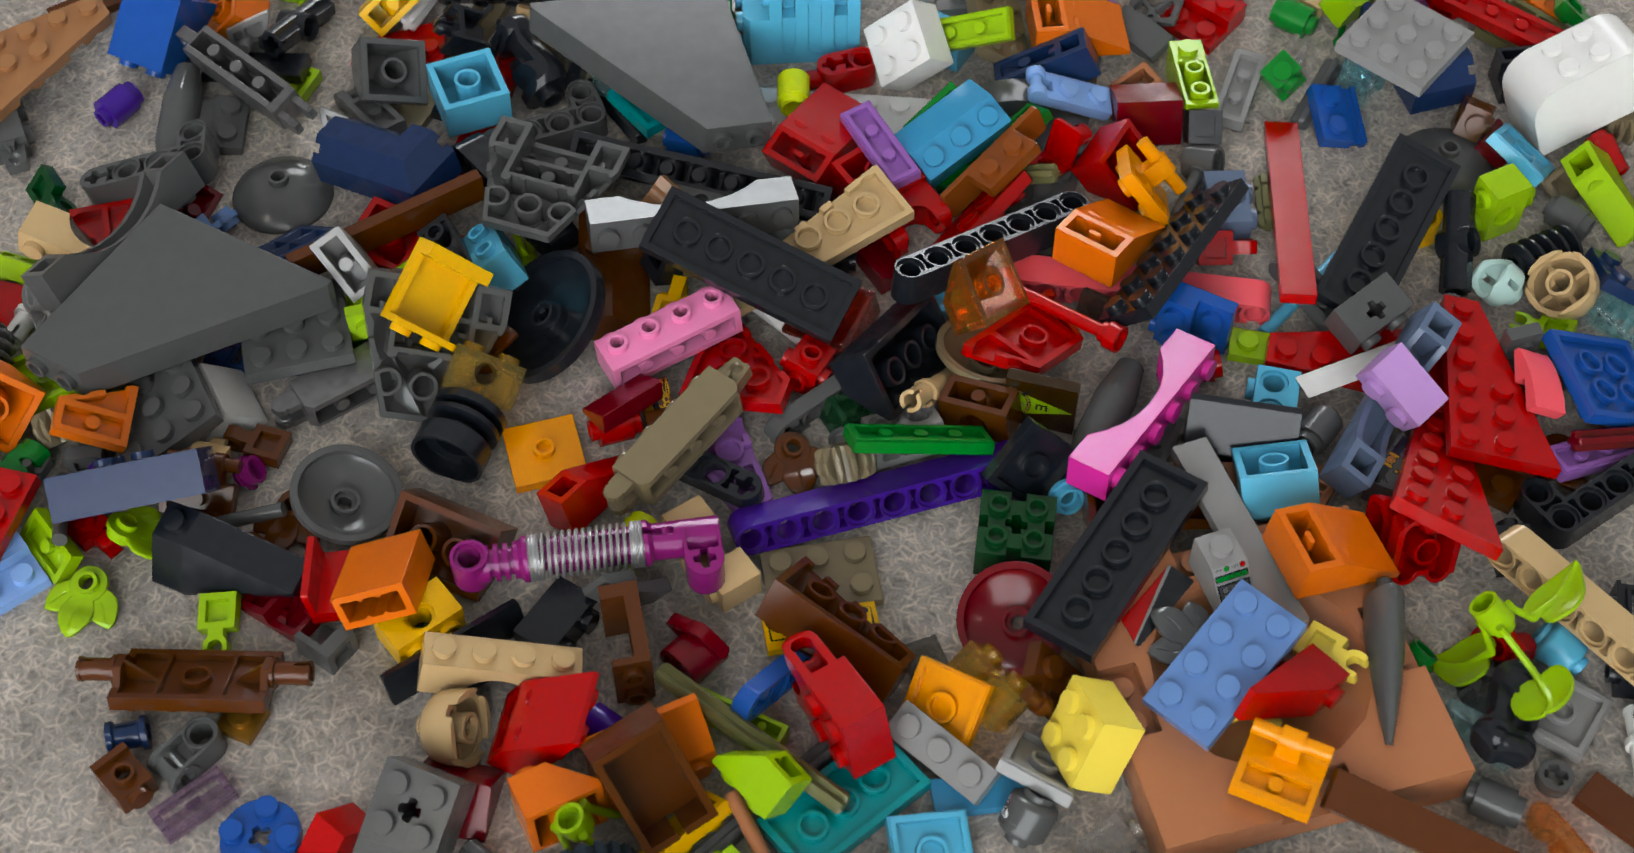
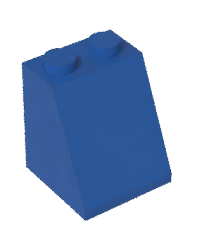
[108,0,217,79]

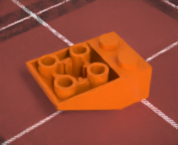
[1025,0,1131,56]
[1052,198,1166,288]
[1262,502,1400,599]

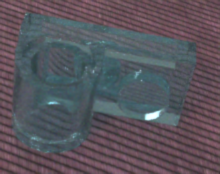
[1337,57,1386,109]

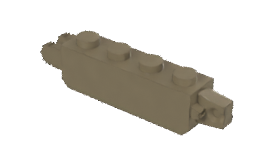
[602,357,752,517]

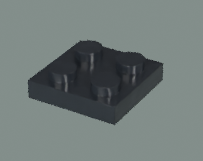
[982,416,1076,501]

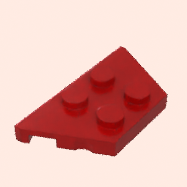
[961,288,1084,374]

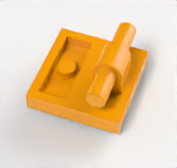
[1115,136,1187,226]
[1227,717,1335,824]

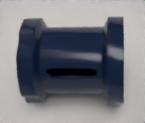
[104,714,153,752]

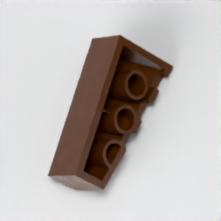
[755,556,917,703]

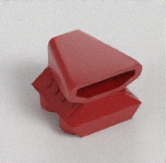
[1365,494,1461,586]

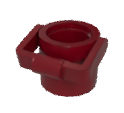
[660,612,730,684]

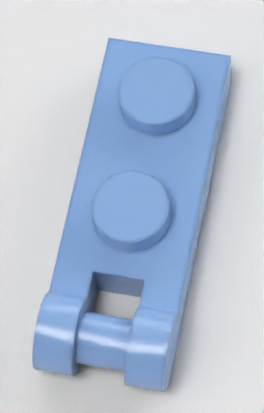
[1025,65,1112,121]

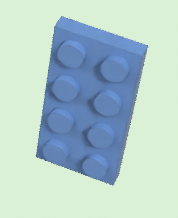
[1142,578,1307,752]

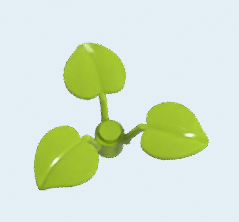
[1433,559,1586,721]

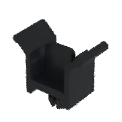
[432,2,497,59]

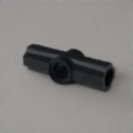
[258,0,336,58]
[1434,189,1481,297]

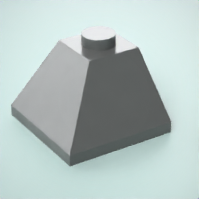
[351,36,428,105]

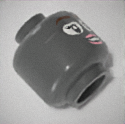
[998,786,1059,848]

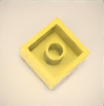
[1040,675,1145,795]

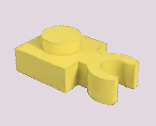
[1292,620,1369,684]

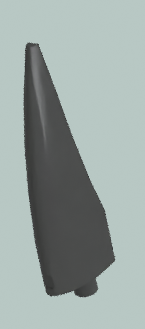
[1362,577,1405,745]

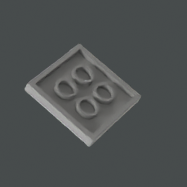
[1334,0,1475,97]

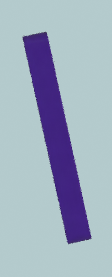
[727,440,1008,555]

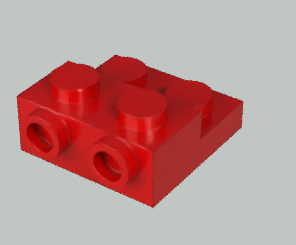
[1160,0,1247,55]

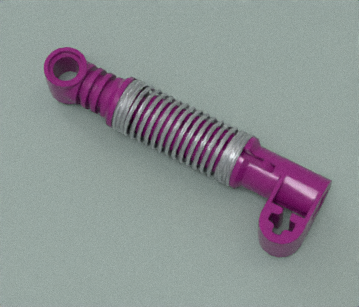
[449,515,725,594]

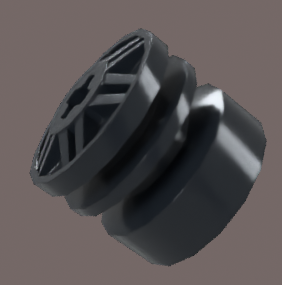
[410,387,507,483]

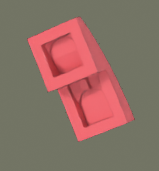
[1514,348,1566,419]

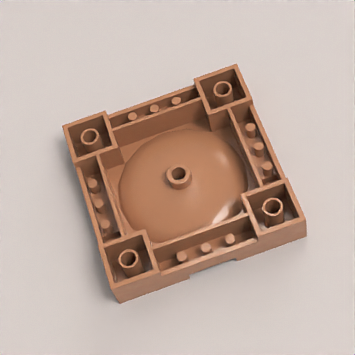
[1075,505,1476,853]

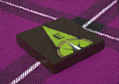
[1005,368,1081,435]

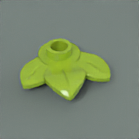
[106,506,162,560]
[44,565,119,638]

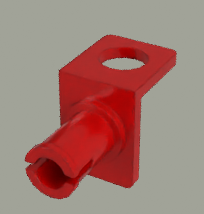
[1029,117,1092,176]

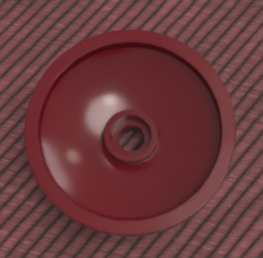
[956,561,1063,677]

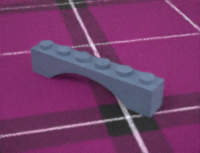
[1318,301,1462,499]

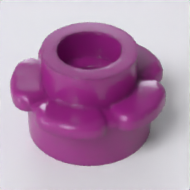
[232,455,267,490]

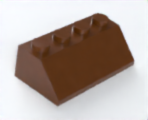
[578,210,650,340]

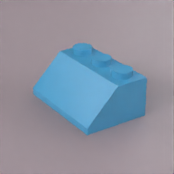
[894,78,1012,189]

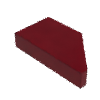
[1474,118,1507,169]

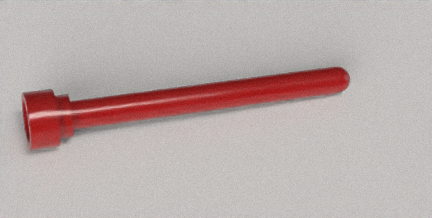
[978,271,1128,353]

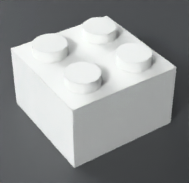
[863,0,954,92]

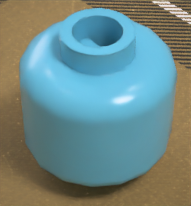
[1532,621,1589,677]

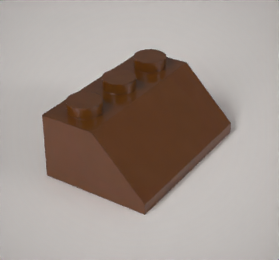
[385,488,518,602]

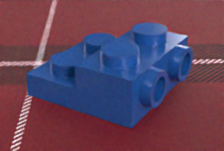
[1148,281,1238,355]

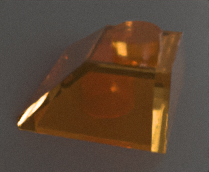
[943,237,1030,336]

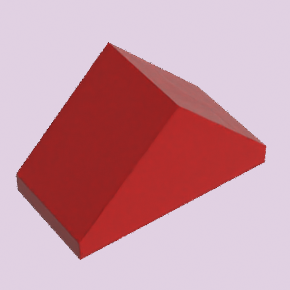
[297,802,366,853]

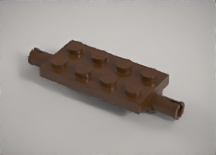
[75,648,315,714]

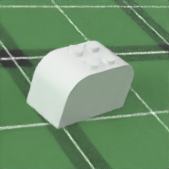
[1502,14,1634,156]

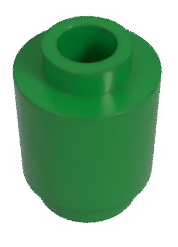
[1269,0,1319,39]

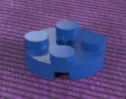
[218,795,303,853]

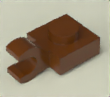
[223,423,293,469]

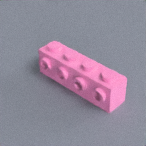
[594,286,743,388]

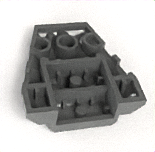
[482,115,631,243]
[362,267,513,422]

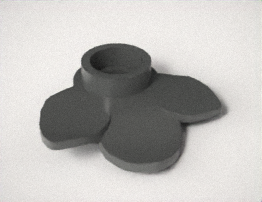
[1147,601,1210,666]

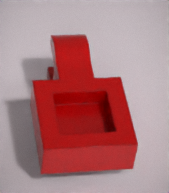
[1196,230,1257,266]
[68,514,123,560]

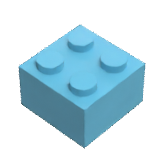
[426,47,513,138]
[1231,439,1320,522]

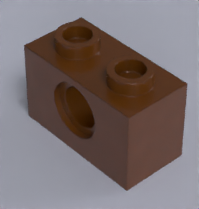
[938,374,1022,442]

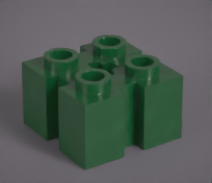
[973,489,1057,574]

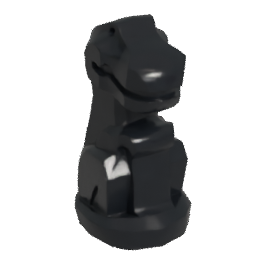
[490,14,571,109]
[1470,658,1549,769]

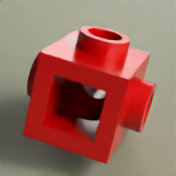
[779,334,837,395]

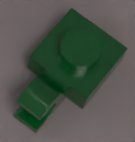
[25,164,77,220]

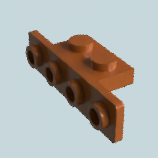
[940,106,1046,218]

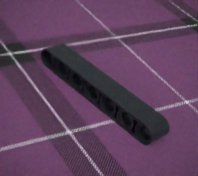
[891,191,1089,305]

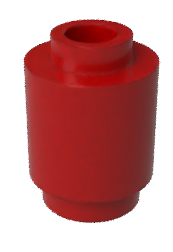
[587,413,643,447]

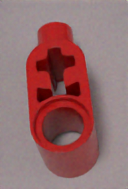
[805,47,877,93]

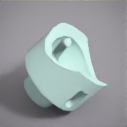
[1472,259,1525,307]

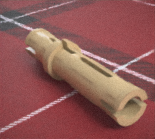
[900,368,953,413]

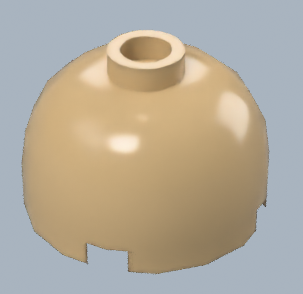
[1525,250,1600,320]
[416,687,491,768]

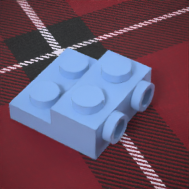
[0,531,52,616]

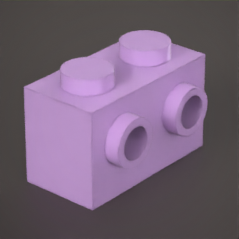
[1356,342,1449,432]

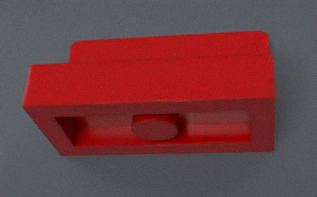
[300,536,350,624]

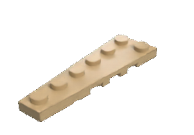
[731,164,914,317]

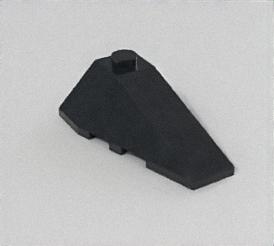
[152,500,304,597]

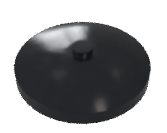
[499,250,606,384]

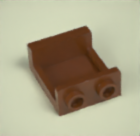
[598,580,656,705]

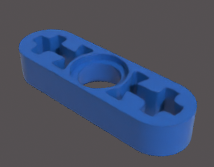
[731,649,811,721]

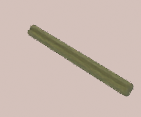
[654,663,851,814]

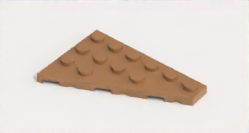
[0,0,113,122]

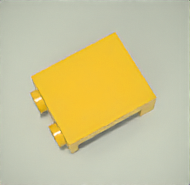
[380,237,494,353]

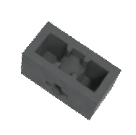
[1323,271,1414,355]

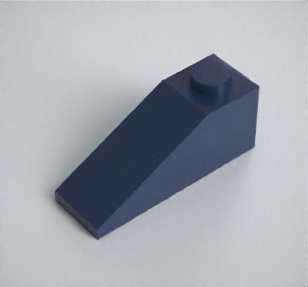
[993,27,1101,82]

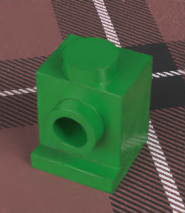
[1259,49,1307,102]

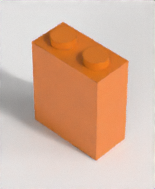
[330,529,435,631]

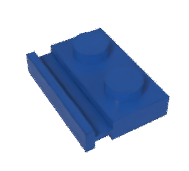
[1306,84,1368,148]

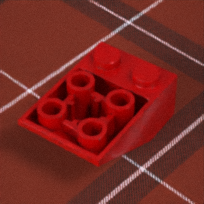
[762,82,862,187]
[486,671,600,775]

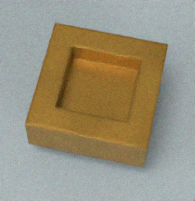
[216,708,271,746]

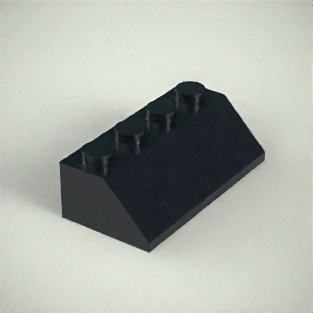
[830,296,946,421]

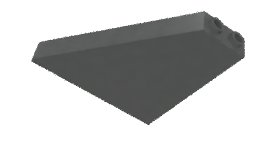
[529,0,773,153]
[20,204,338,395]

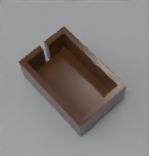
[579,702,719,853]

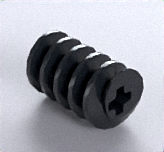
[1501,224,1584,284]

